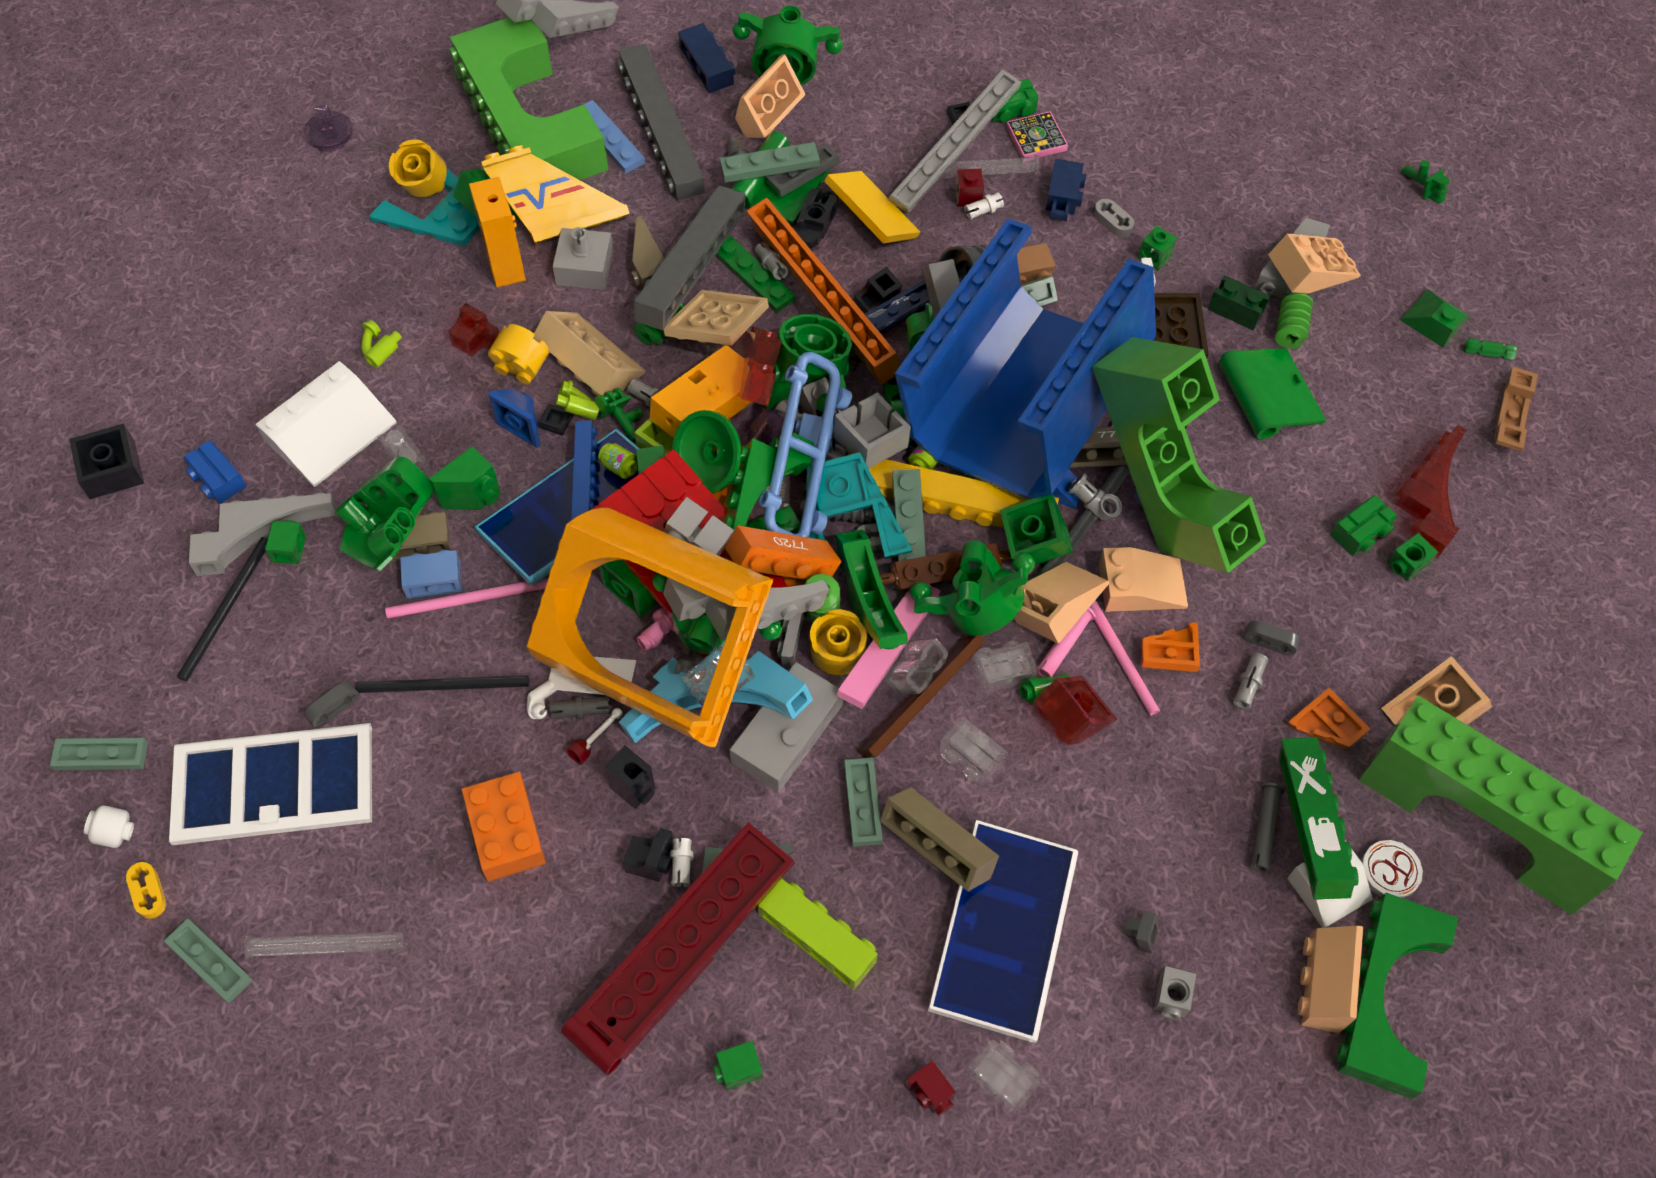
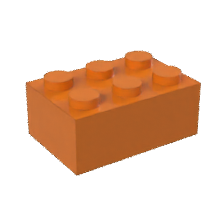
[462,771,546,882]

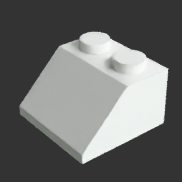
[1287,840,1373,928]

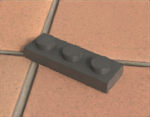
[766,143,840,197]

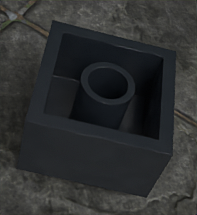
[69,423,144,499]

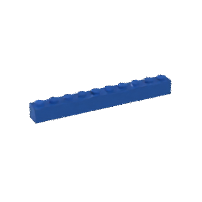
[571,420,598,520]

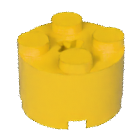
[389,139,447,197]
[488,324,549,385]
[810,609,867,675]

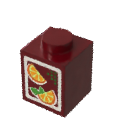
[955,169,984,207]

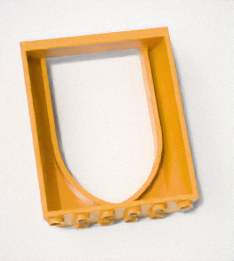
[527,508,773,747]

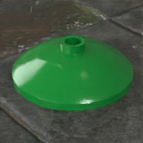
[672,410,741,494]

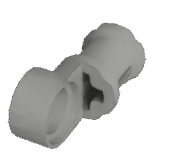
[1067,473,1122,521]

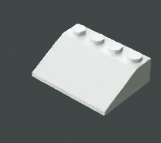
[256,361,397,487]

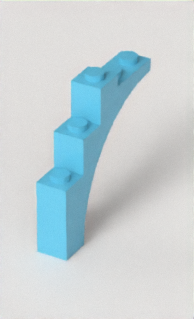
[619,651,813,743]

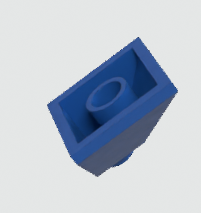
[488,388,540,448]

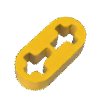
[126,862,166,919]

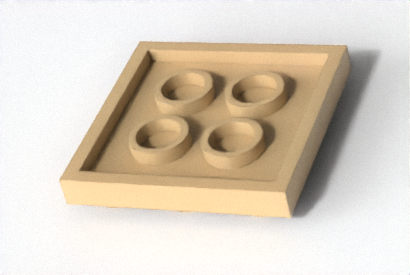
[664,290,769,346]

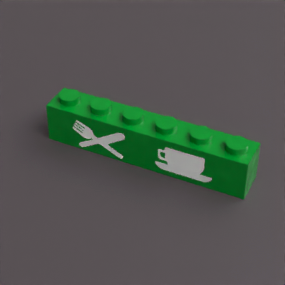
[1279,737,1359,900]

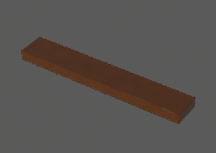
[857,635,985,758]

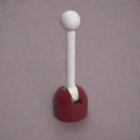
[565,708,623,765]

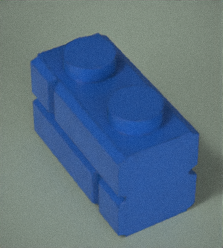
[184,440,247,504]

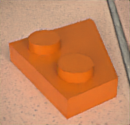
[1141,622,1200,672]
[1287,688,1370,750]

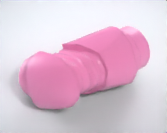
[636,608,674,652]

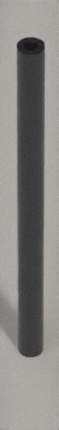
[177,537,268,682]
[355,675,529,693]

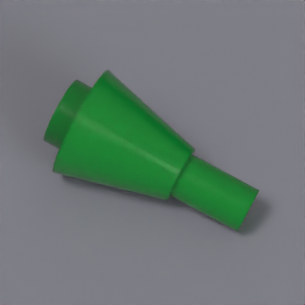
[1019,673,1071,705]

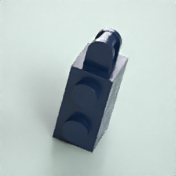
[1045,159,1087,222]

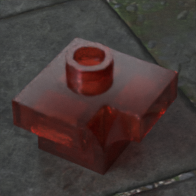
[448,303,499,357]

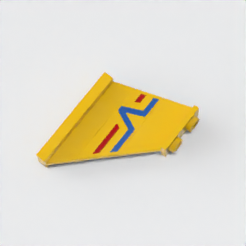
[481,145,629,244]

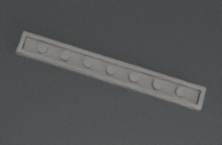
[889,69,1021,214]

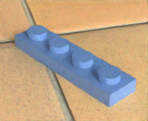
[583,100,645,174]

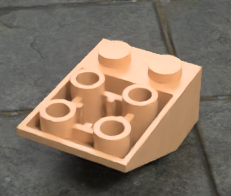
[1268,233,1361,293]
[1014,562,1109,644]

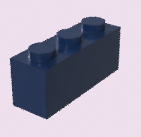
[678,23,736,93]

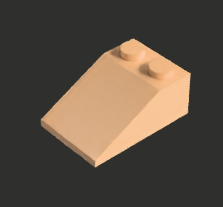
[1098,547,1188,612]
[1381,656,1492,725]

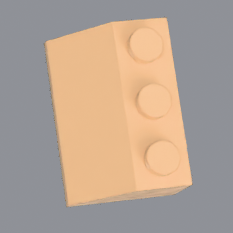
[735,54,806,138]
[1298,926,1363,1034]

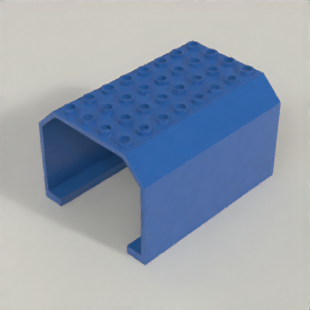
[895,218,1156,500]

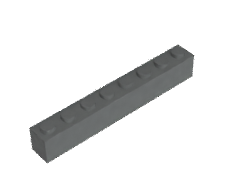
[617,44,705,201]
[632,186,746,330]

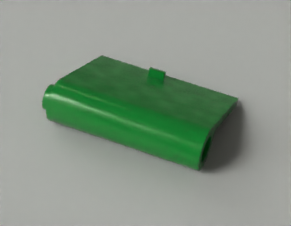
[731,131,831,225]
[1218,348,1326,440]

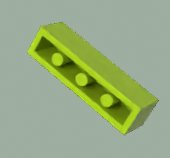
[758,879,878,990]

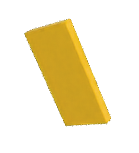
[824,171,920,243]

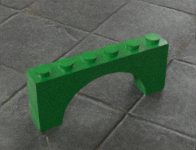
[1336,893,1458,1099]

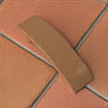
[1494,367,1538,452]

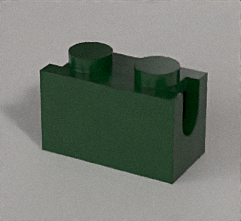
[1208,275,1270,331]

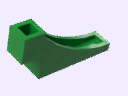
[722,433,814,533]
[836,529,908,650]

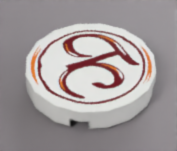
[1361,840,1423,898]

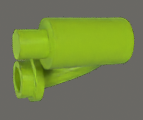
[361,320,402,369]
[555,380,599,420]

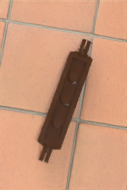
[880,543,1012,591]

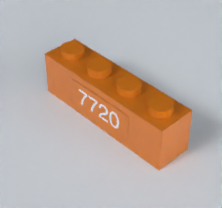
[725,525,841,580]

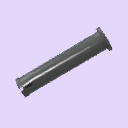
[1250,782,1285,873]

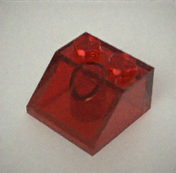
[1034,676,1117,745]

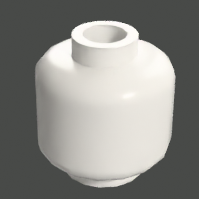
[84,805,134,848]

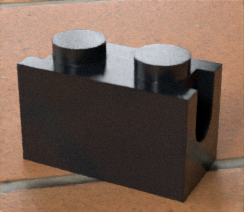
[604,745,655,809]

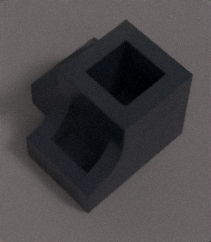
[853,267,902,314]
[623,828,673,882]

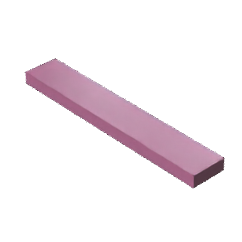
[837,585,941,709]

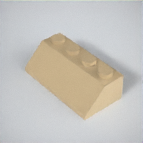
[533,311,646,396]

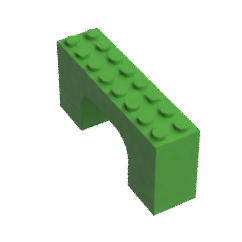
[449,17,608,180]
[1092,337,1266,573]
[1359,695,1643,915]

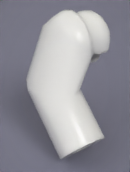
[527,680,557,719]

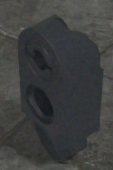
[795,188,838,249]

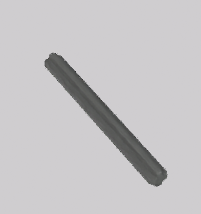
[1038,465,1130,576]

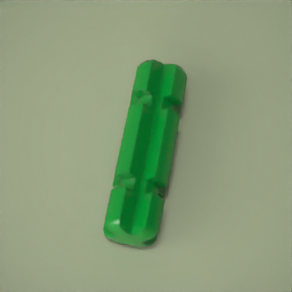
[1464,338,1517,360]

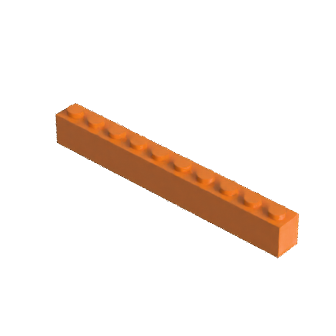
[747,198,901,385]

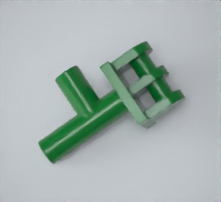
[1401,160,1450,203]
[595,388,643,442]

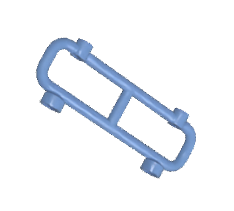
[758,352,852,538]

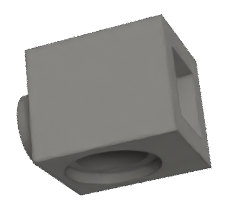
[1154,966,1196,1019]

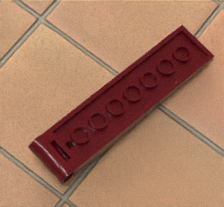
[561,822,795,1075]

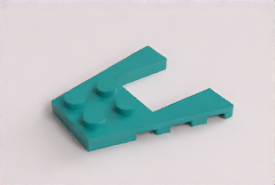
[369,167,480,246]
[806,452,913,559]

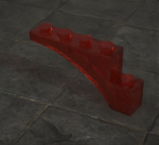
[739,326,782,406]
[1396,425,1467,559]

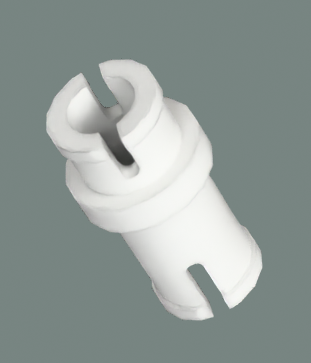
[964,192,1004,220]
[670,838,694,887]

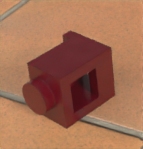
[905,1060,956,1116]

